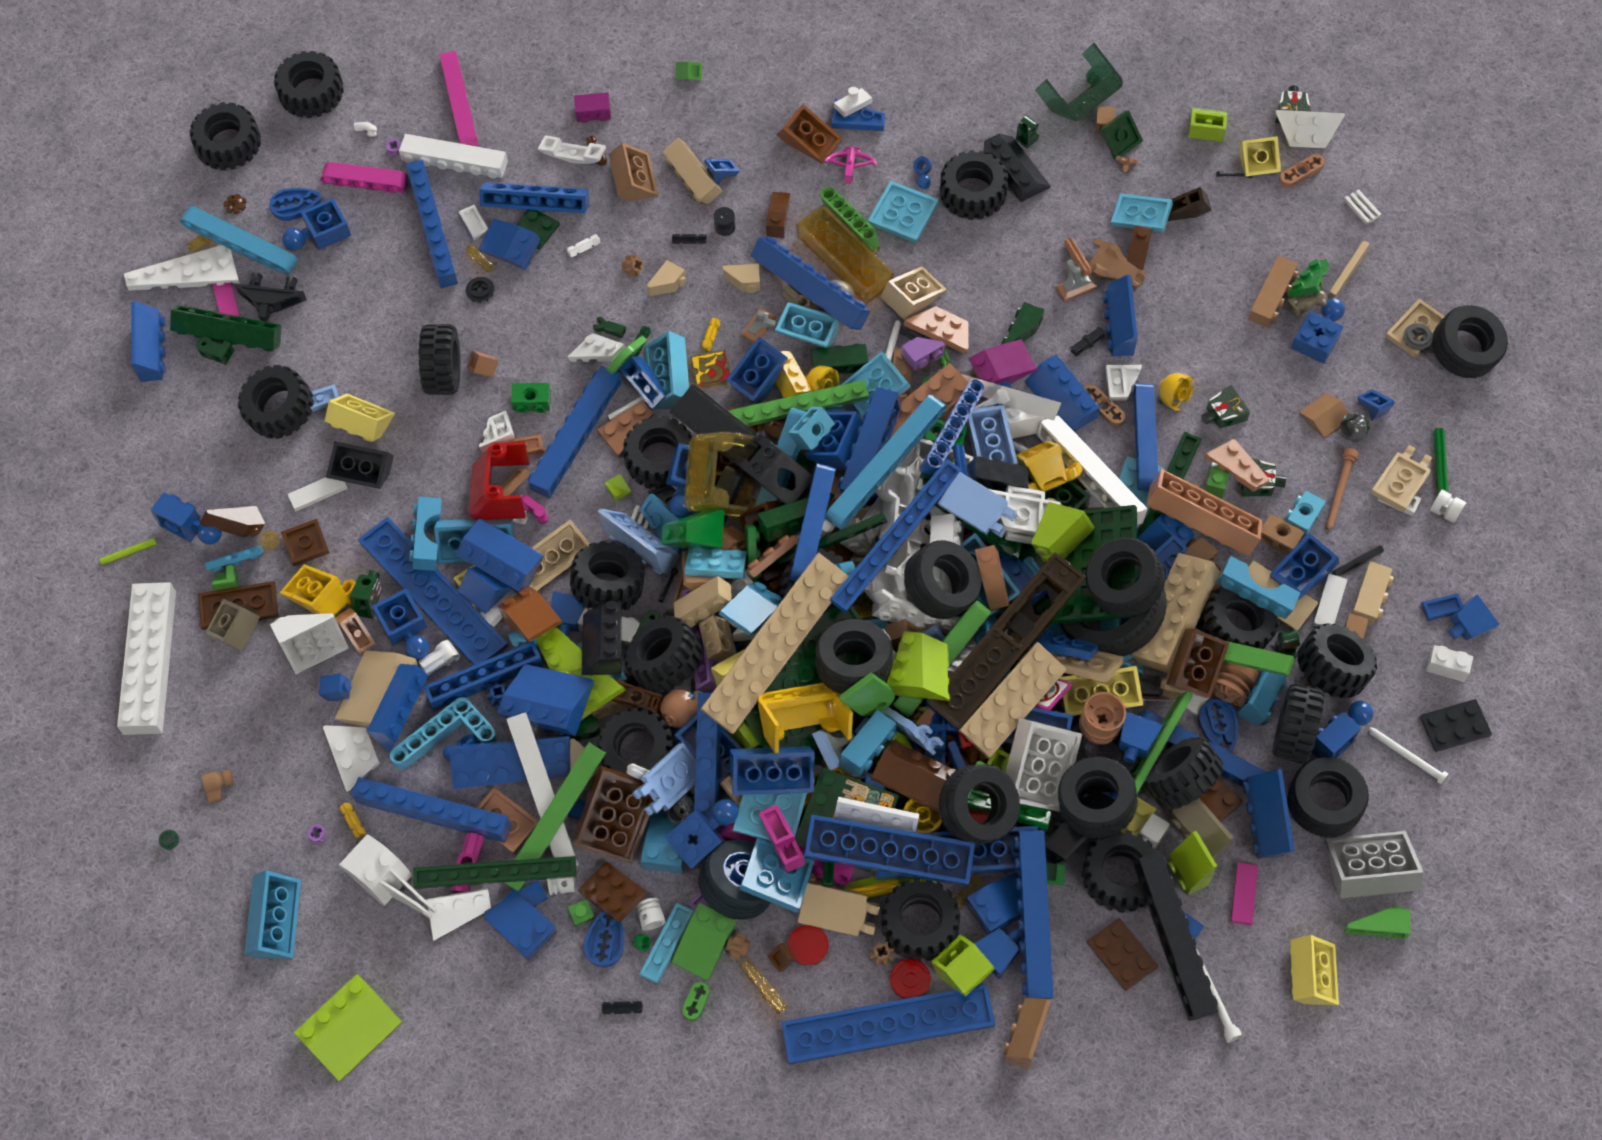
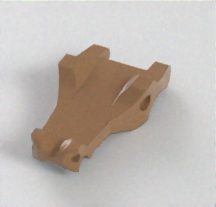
[1087,238,1146,290]

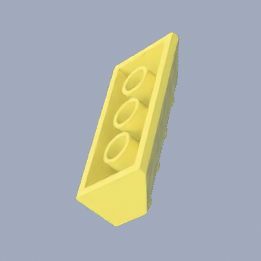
[1059,666,1143,716]

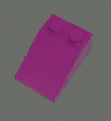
[968,339,1037,384]

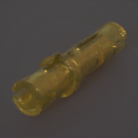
[739,958,788,1014]

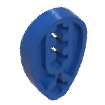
[270,188,322,221]
[1198,699,1238,753]
[584,911,625,968]

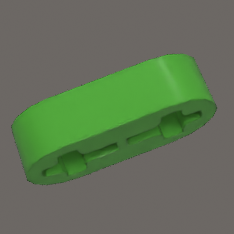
[682,982,710,1021]

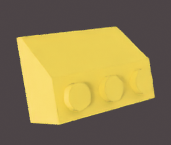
[324,394,395,442]
[1290,935,1339,1005]

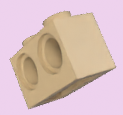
[699,615,737,662]

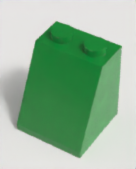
[661,509,725,549]

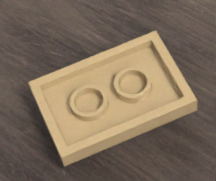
[1385,299,1445,358]

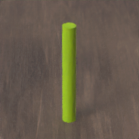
[100,538,157,566]

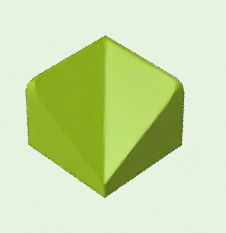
[605,474,631,502]

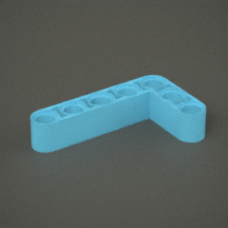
[390,697,497,770]

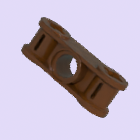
[611,679,665,716]

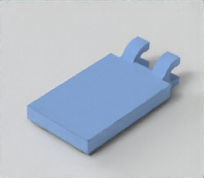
[938,472,1017,538]
[882,707,944,755]
[632,742,696,815]

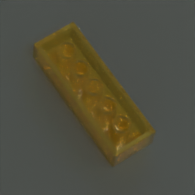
[796,204,894,305]

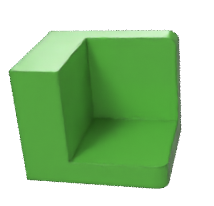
[676,62,702,80]
[212,564,238,591]

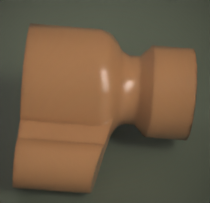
[202,769,234,804]

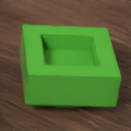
[568,899,595,927]

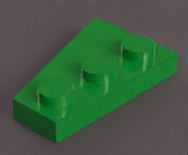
[1287,259,1329,298]

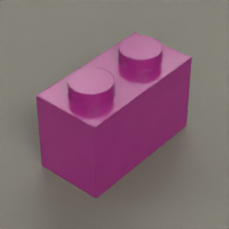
[574,92,611,123]

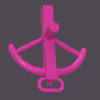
[824,146,877,184]

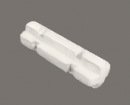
[567,234,601,257]

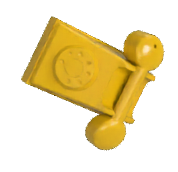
[1016,440,1082,492]
[280,564,356,617]

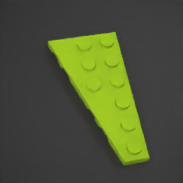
[536,627,626,720]

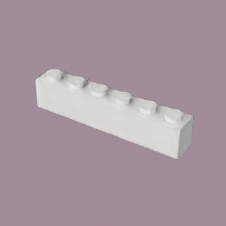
[399,134,508,179]

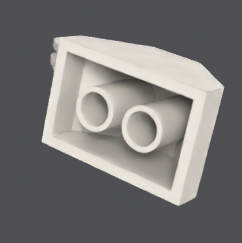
[338,834,437,918]

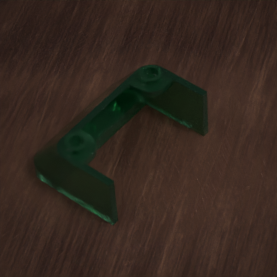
[1035,43,1123,121]

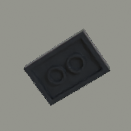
[1420,699,1492,752]

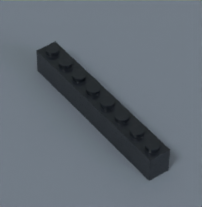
[1132,851,1219,1021]

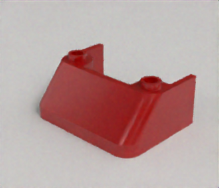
[468,442,530,521]

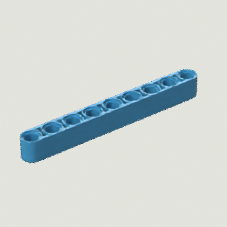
[825,394,947,530]

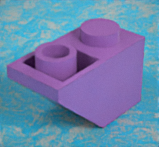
[901,337,945,371]

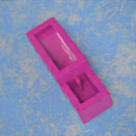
[759,805,805,873]

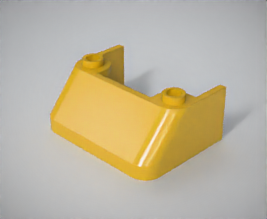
[758,683,853,753]

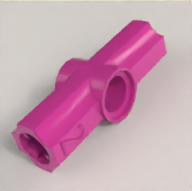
[451,832,485,894]

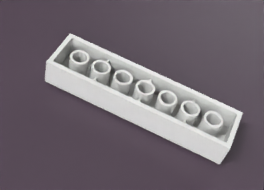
[117,582,176,735]

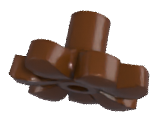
[224,194,247,214]

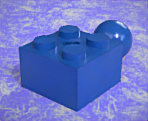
[282,198,351,251]
[1291,298,1345,364]
[666,443,715,518]
[151,492,222,545]
[372,588,430,661]
[1312,701,1374,758]
[664,799,739,869]

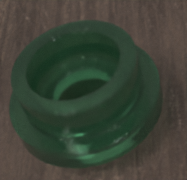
[159,830,179,850]

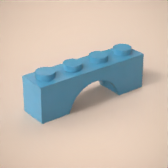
[409,497,442,571]
[1216,556,1300,619]

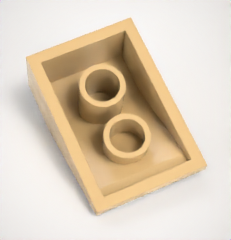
[880,266,947,320]

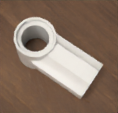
[418,640,460,676]

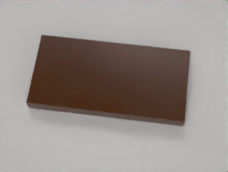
[198,581,279,630]

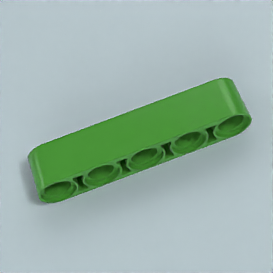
[820,187,879,251]

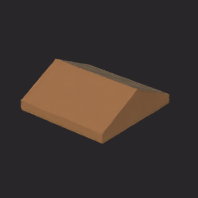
[1299,393,1349,438]

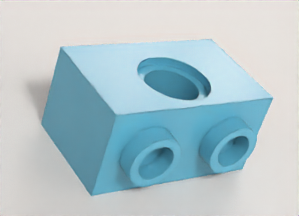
[788,406,835,450]
[1285,491,1326,537]

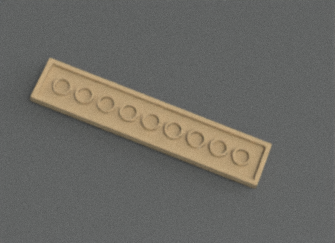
[700,553,849,734]

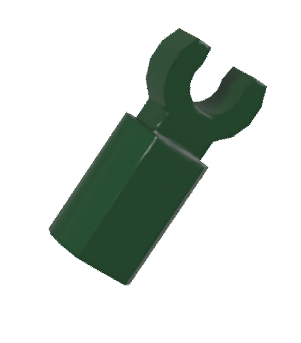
[593,317,626,338]

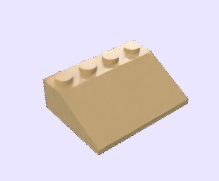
[335,650,419,729]

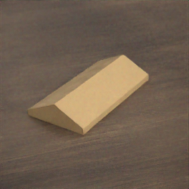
[530,519,590,591]

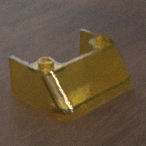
[684,432,753,516]

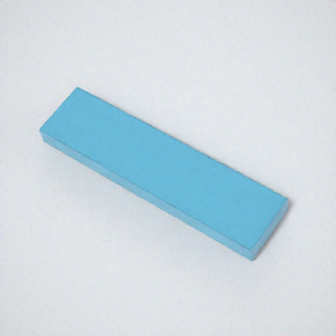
[639,902,695,984]

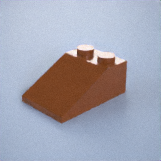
[777,104,842,164]
[498,587,562,642]

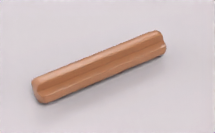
[1064,238,1091,276]

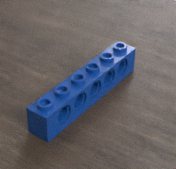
[480,182,589,213]
[423,641,543,711]

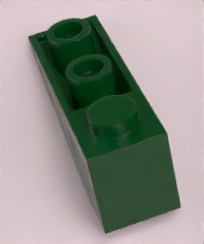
[1001,302,1044,345]

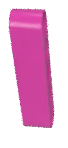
[321,162,408,194]

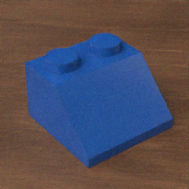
[1137,513,1195,552]

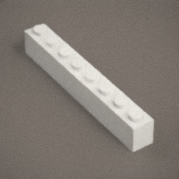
[1037,416,1147,525]

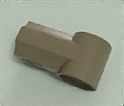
[782,284,815,310]

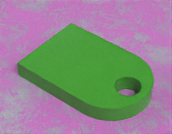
[606,335,648,375]
[839,673,895,717]

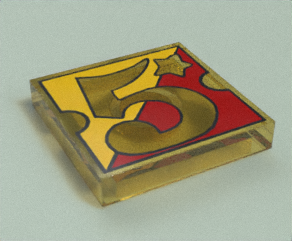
[689,349,731,389]

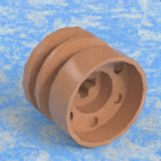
[1211,662,1259,707]
[1079,692,1126,744]

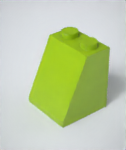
[1031,502,1094,562]

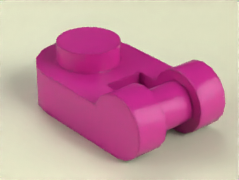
[522,495,549,524]

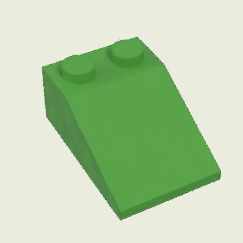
[671,903,737,981]

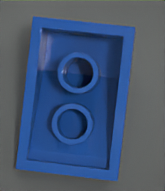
[478,218,541,270]
[726,336,788,404]
[1270,533,1339,600]
[966,872,1022,935]
[485,889,557,961]

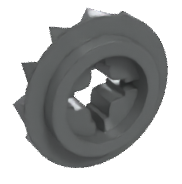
[1403,324,1433,351]

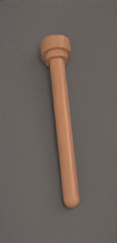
[1326,448,1359,530]

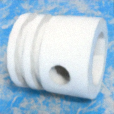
[547,878,575,896]
[636,898,666,931]

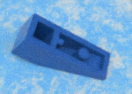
[619,356,666,409]

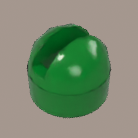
[632,934,650,951]

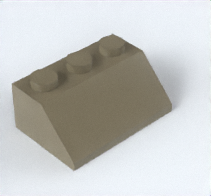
[1170,798,1234,860]

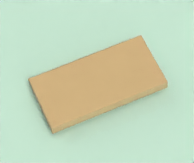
[1248,560,1318,631]

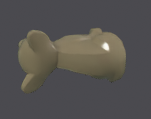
[1287,285,1327,318]

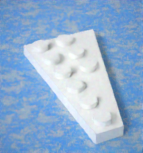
[124,245,240,291]

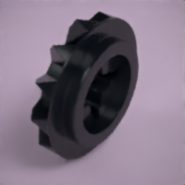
[466,277,495,303]

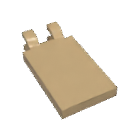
[1370,445,1433,512]
[798,881,880,936]

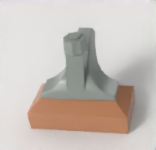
[1056,260,1097,303]
[741,308,777,344]

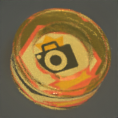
[260,530,280,550]

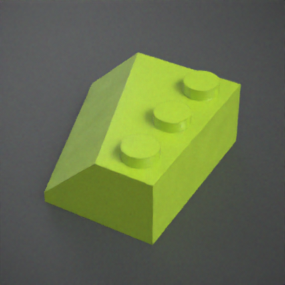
[887,631,950,701]

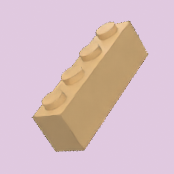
[663,138,723,205]

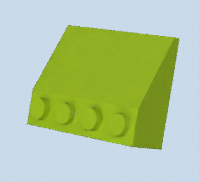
[294,974,403,1082]

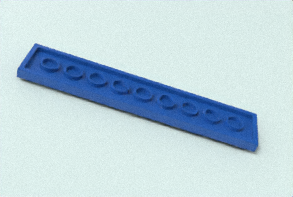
[358,517,508,665]
[781,984,996,1065]

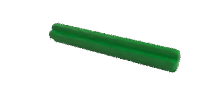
[1433,428,1448,495]

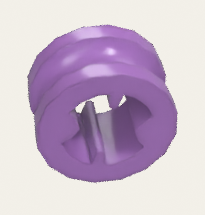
[386,139,401,156]
[307,824,327,844]

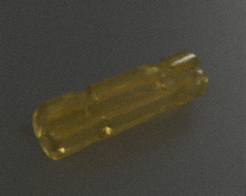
[466,244,494,272]
[955,874,984,909]

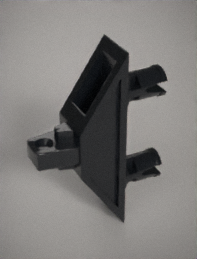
[234,272,307,322]

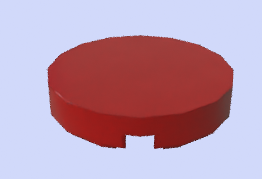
[788,925,829,966]
[890,959,931,999]

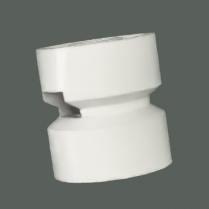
[1430,489,1466,524]

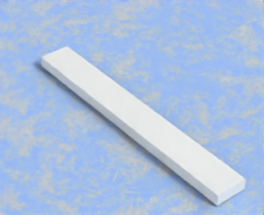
[507,712,579,866]

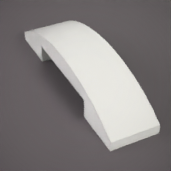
[538,135,606,164]

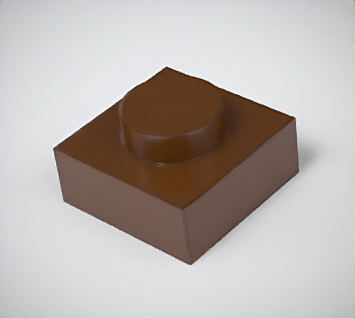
[768,942,795,973]

